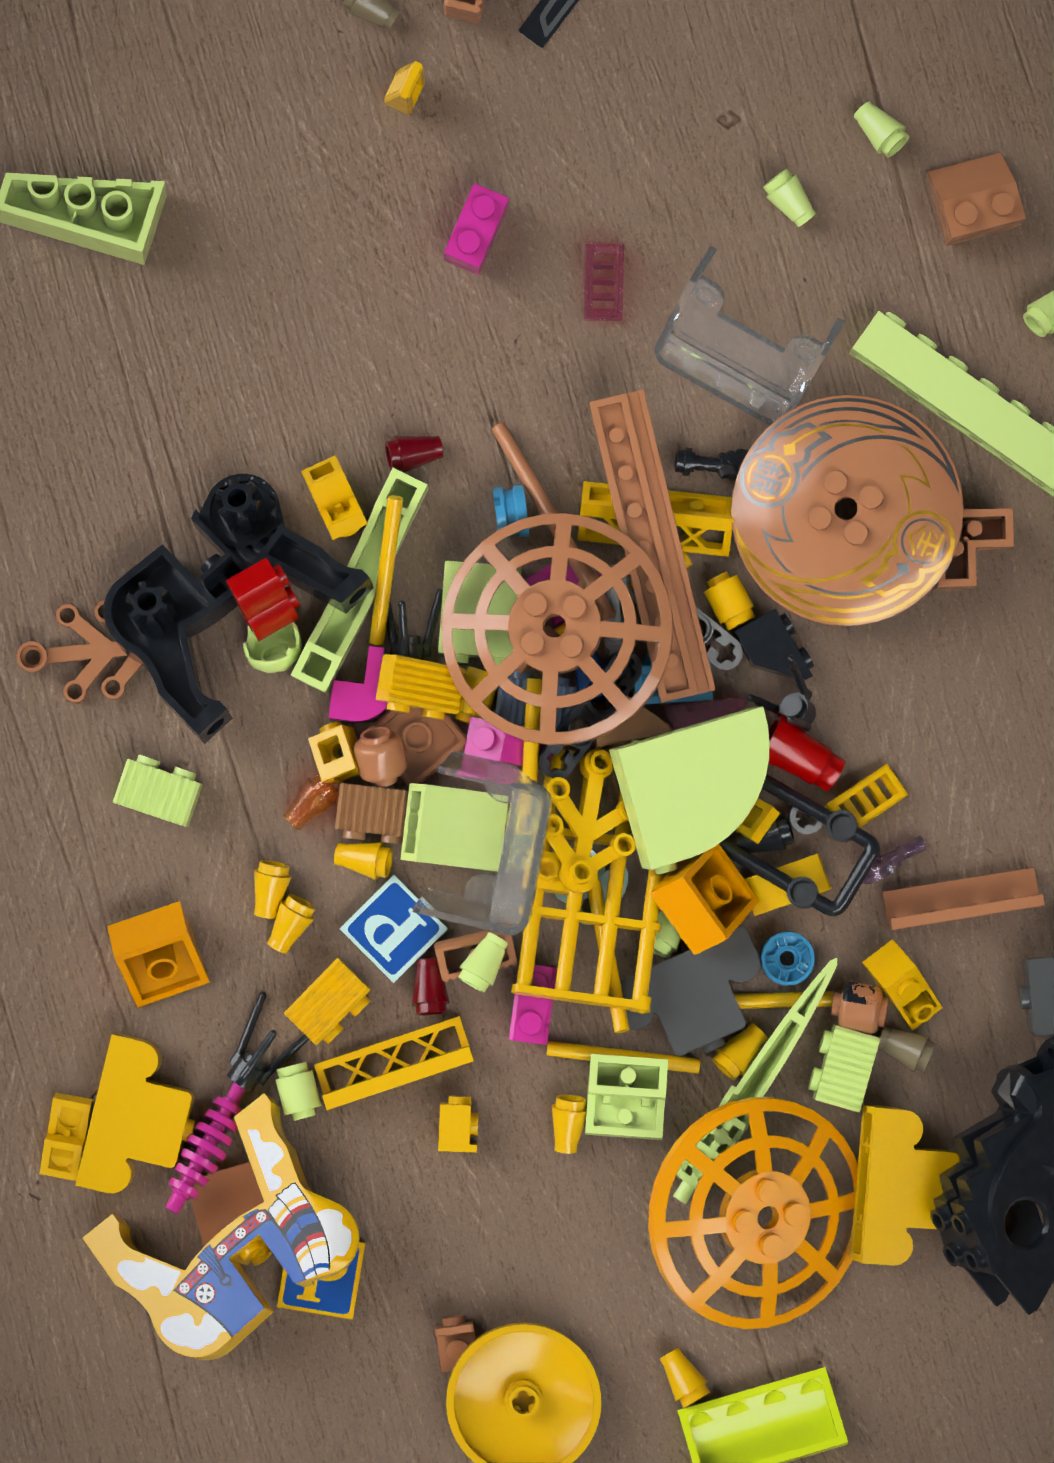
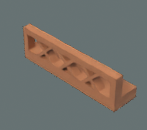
[882,867,1045,930]

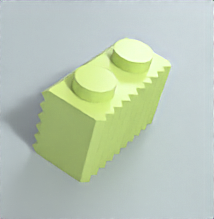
[113,755,203,827]
[808,1024,880,1113]

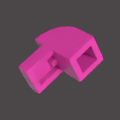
[328,646,387,723]

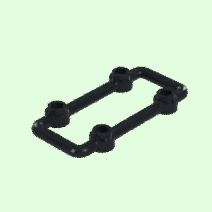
[719,774,880,916]

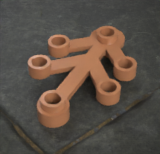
[16,600,142,704]

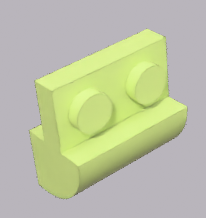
[585,1054,668,1140]

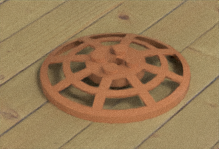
[441,513,673,745]

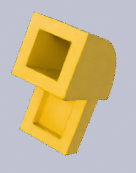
[301,455,368,540]

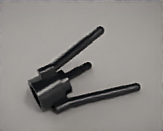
[386,589,443,660]
[747,655,816,731]
[227,992,309,1092]

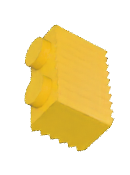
[375,654,466,720]
[284,957,371,1046]

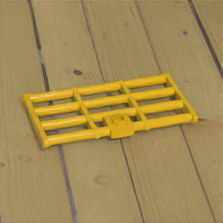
[511,749,664,1014]

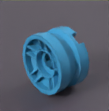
[492,484,530,541]
[759,931,815,986]

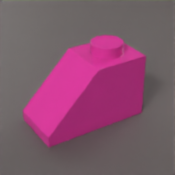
[464,717,553,770]

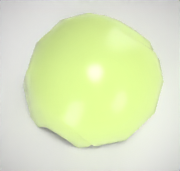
[243,622,302,674]

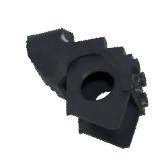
[930,1036,1054,1315]

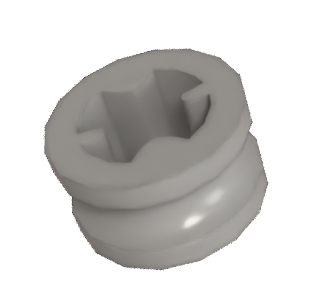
[789,807,822,834]

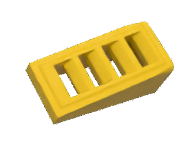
[384,61,425,115]
[823,764,909,828]

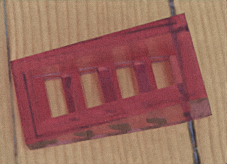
[584,242,624,321]
[664,697,747,731]

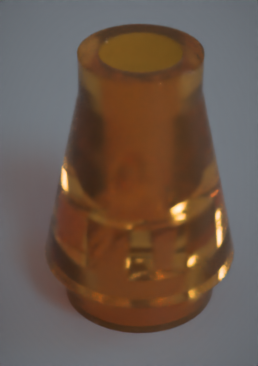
[283,774,339,831]

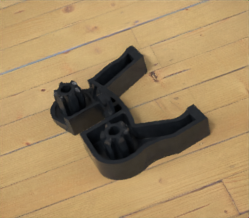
[103,474,374,744]

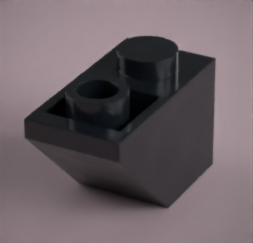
[733,609,814,681]

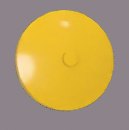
[446,1322,601,1463]

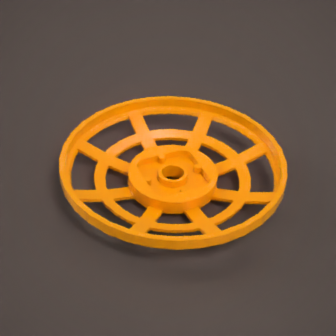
[648,1097,858,1329]

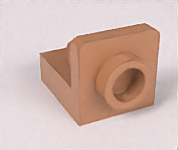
[435,1314,476,1373]

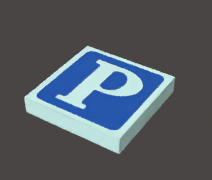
[340,875,448,983]

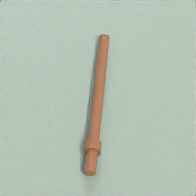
[492,422,617,622]

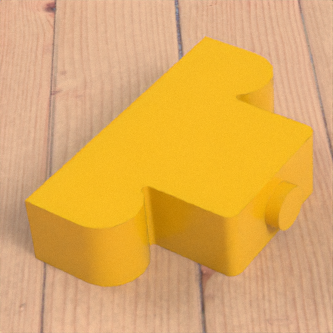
[75,1033,196,1193]
[850,1105,960,1266]

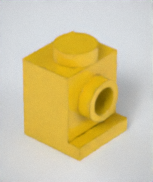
[308,722,359,784]
[438,1095,479,1153]

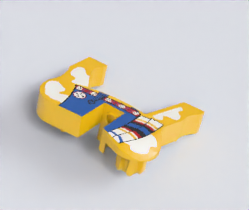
[83,1093,360,1360]

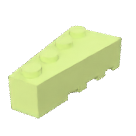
[0,173,167,265]

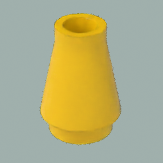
[334,842,393,880]
[254,860,292,919]
[267,894,316,954]
[712,1023,768,1081]
[551,1094,587,1154]
[660,1347,710,1408]

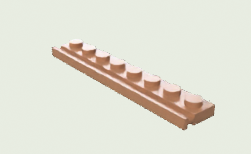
[589,389,715,703]

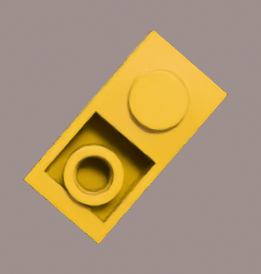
[862,939,943,1031]

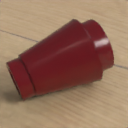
[385,436,443,473]
[412,958,450,1016]

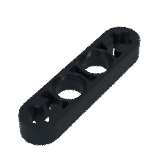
[538,651,643,779]

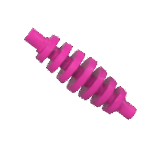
[165,1082,247,1215]

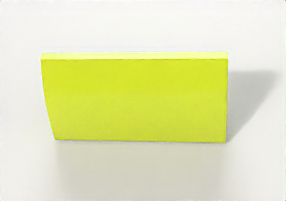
[677,1367,848,1463]

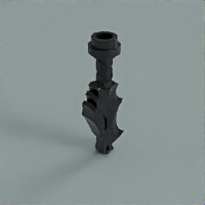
[675,447,749,481]

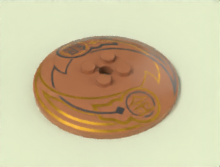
[731,395,963,627]

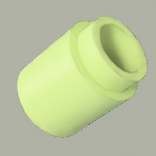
[275,1062,322,1121]

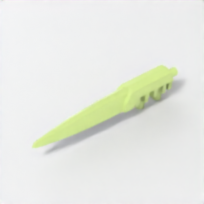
[673,958,837,1204]

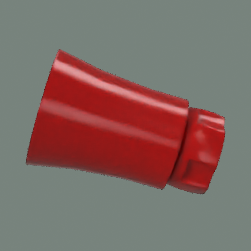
[768,713,846,791]

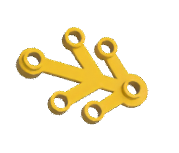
[537,748,636,893]

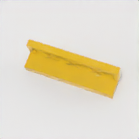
[577,481,734,557]
[314,1016,474,1110]

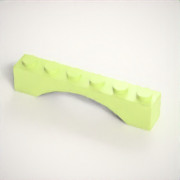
[291,468,429,695]

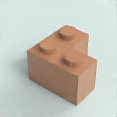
[933,508,1014,591]

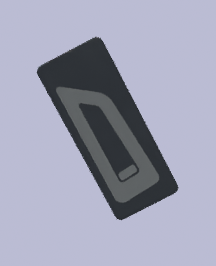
[519,0,579,48]

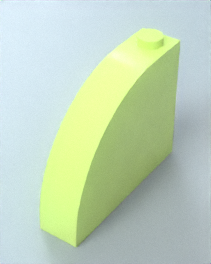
[609,707,770,874]

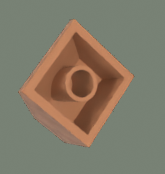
[927,153,1026,246]

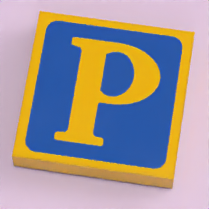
[277,1241,366,1320]

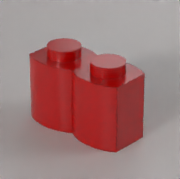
[226,558,300,642]

